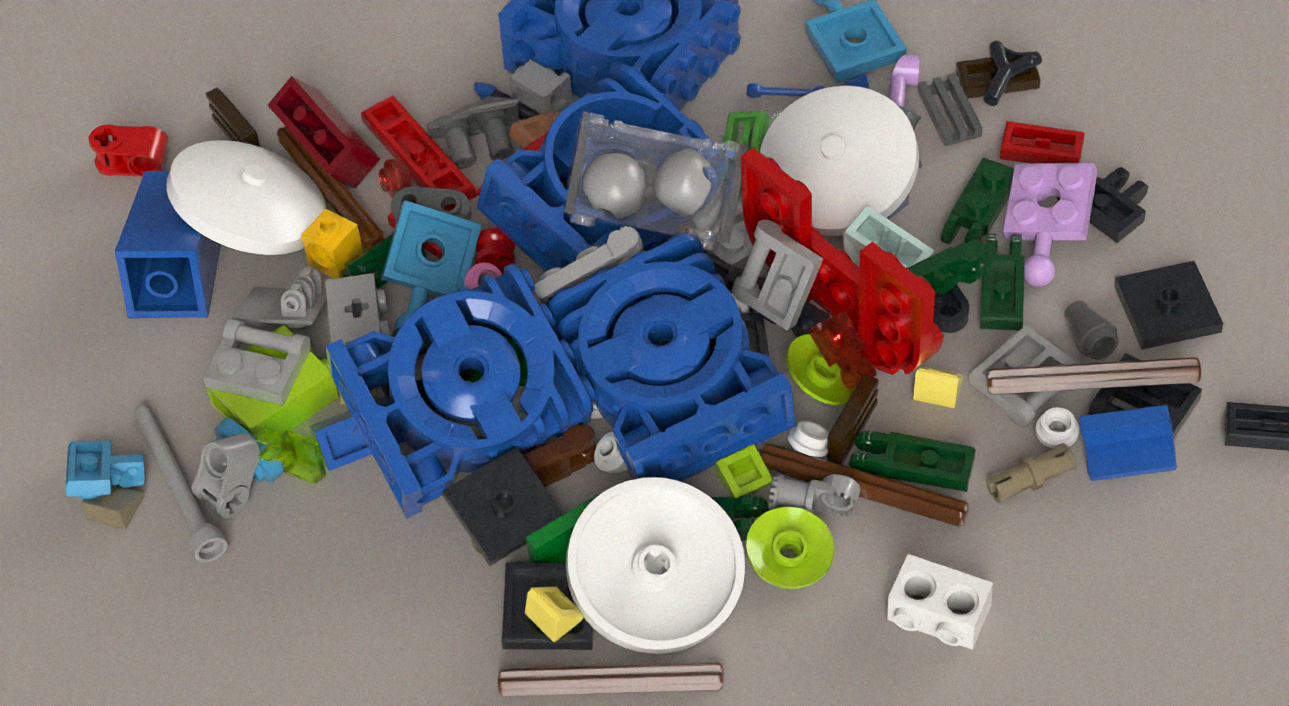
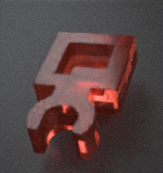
[808,312,877,390]

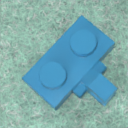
[66,440,145,499]

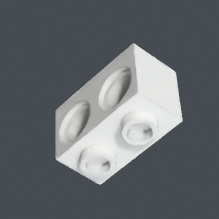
[888,554,993,650]

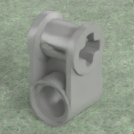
[191,433,260,519]

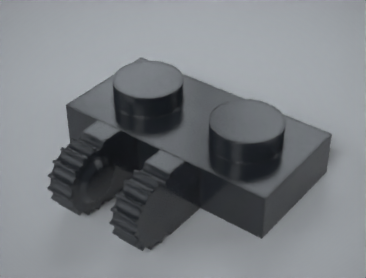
[1057,167,1149,243]

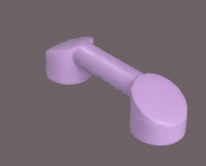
[889,54,920,131]

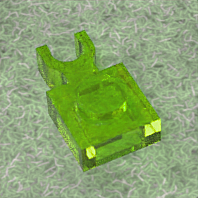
[255,427,327,485]

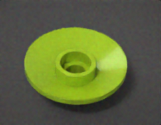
[786,334,862,405]
[746,507,835,589]

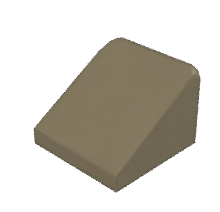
[81,484,144,530]

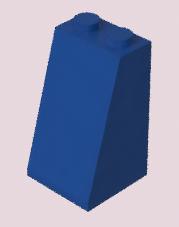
[115,171,221,318]

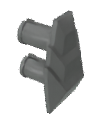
[427,97,519,169]

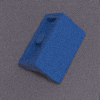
[309,397,405,471]
[1079,405,1177,481]

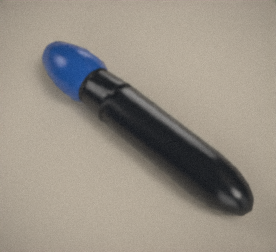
[474,82,540,120]

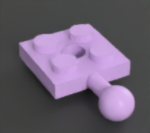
[1003,163,1097,287]

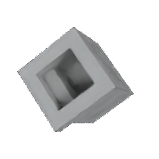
[510,59,573,114]

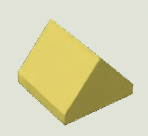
[913,367,963,409]
[525,587,584,642]

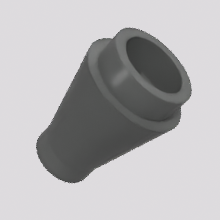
[1064,301,1119,360]

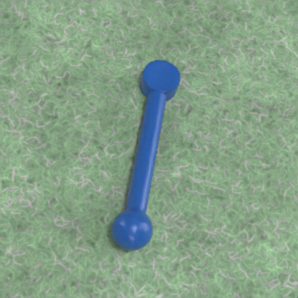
[746,83,824,98]

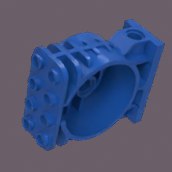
[498,0,741,110]
[476,64,734,272]
[547,233,796,482]
[326,263,596,519]

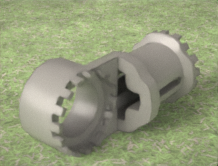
[768,473,861,517]

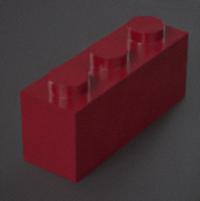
[267,76,380,188]

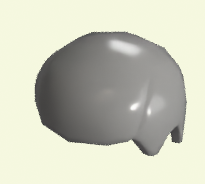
[655,148,711,217]
[582,153,646,219]

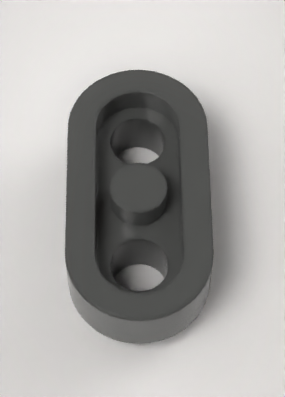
[391,187,472,222]

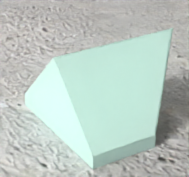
[843,206,934,268]

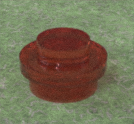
[379,159,411,198]

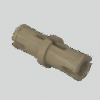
[986,443,1076,503]

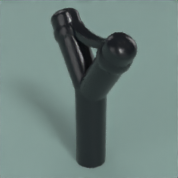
[983,41,1042,106]

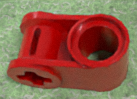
[89,124,168,177]

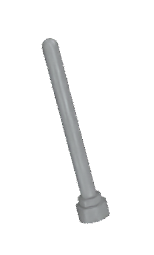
[134,405,228,562]

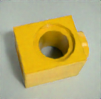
[301,209,364,279]

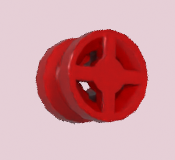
[475,227,515,275]

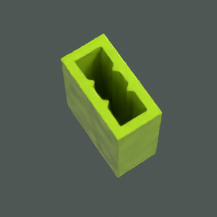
[203,324,339,447]

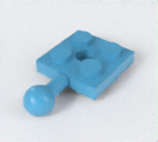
[805,0,907,82]
[381,200,482,330]

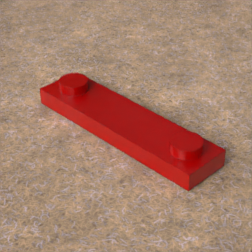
[360,95,477,211]

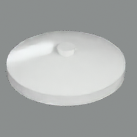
[760,86,919,236]
[166,140,326,255]
[566,477,745,654]

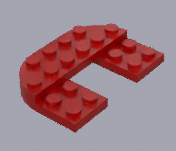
[741,147,944,375]

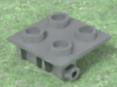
[231,266,327,329]

